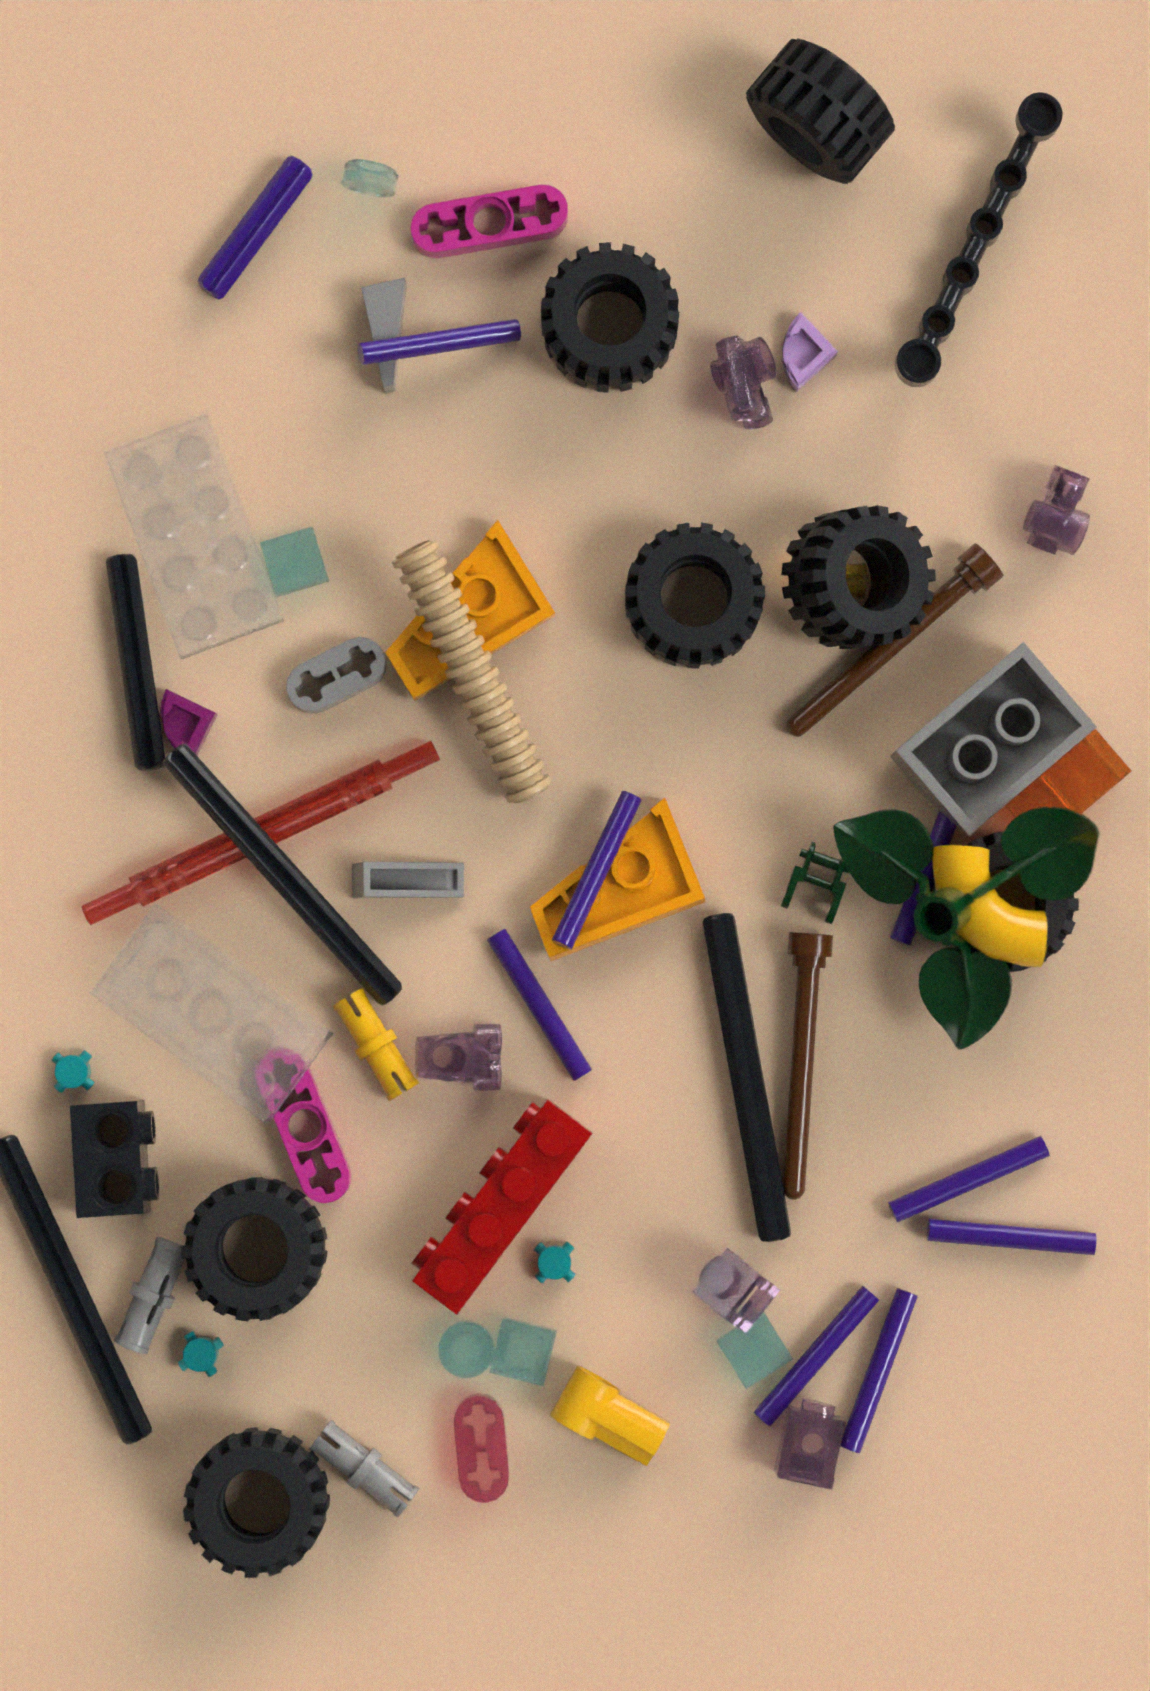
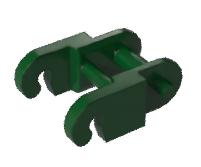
[781,842,849,925]

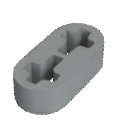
[286,637,387,714]

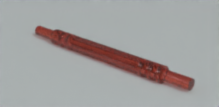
[81,740,441,926]

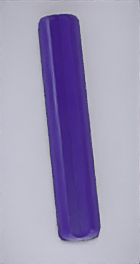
[198,156,313,300]

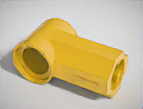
[550,1366,670,1466]

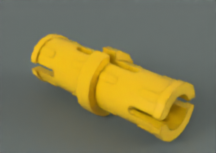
[332,988,420,1101]

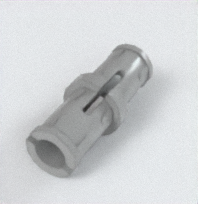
[114,1237,186,1354]
[309,1420,419,1518]

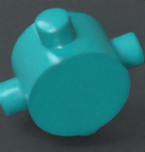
[51,1050,94,1093]
[534,1241,576,1283]
[178,1331,224,1377]

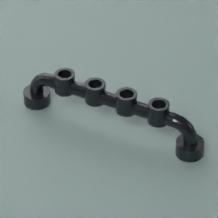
[895,92,1063,387]

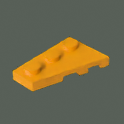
[385,520,556,701]
[530,797,705,962]

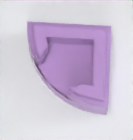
[782,312,838,392]

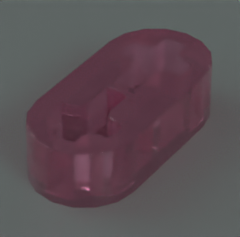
[454,1393,510,1503]

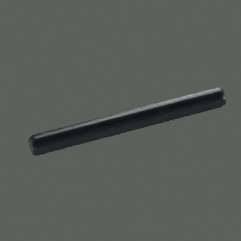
[163,744,402,1005]
[703,913,791,1242]
[0,1135,152,1445]

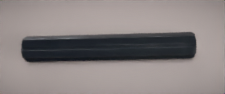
[106,554,165,771]

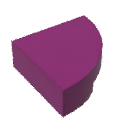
[161,689,218,756]

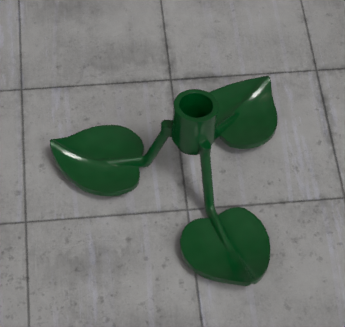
[833,807,1100,1050]

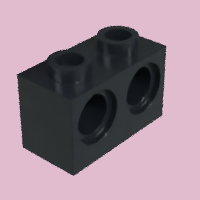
[70,1100,159,1218]

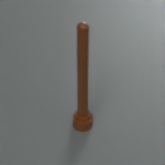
[786,543,1004,737]
[783,932,833,1200]

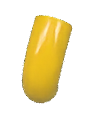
[932,845,1047,968]

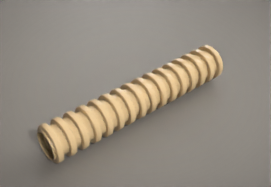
[392,540,552,804]

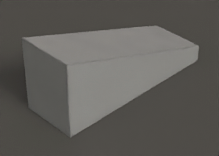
[361,278,407,394]
[352,862,464,898]

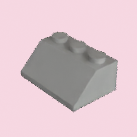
[890,642,1097,836]

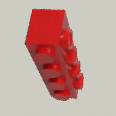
[411,1099,593,1315]

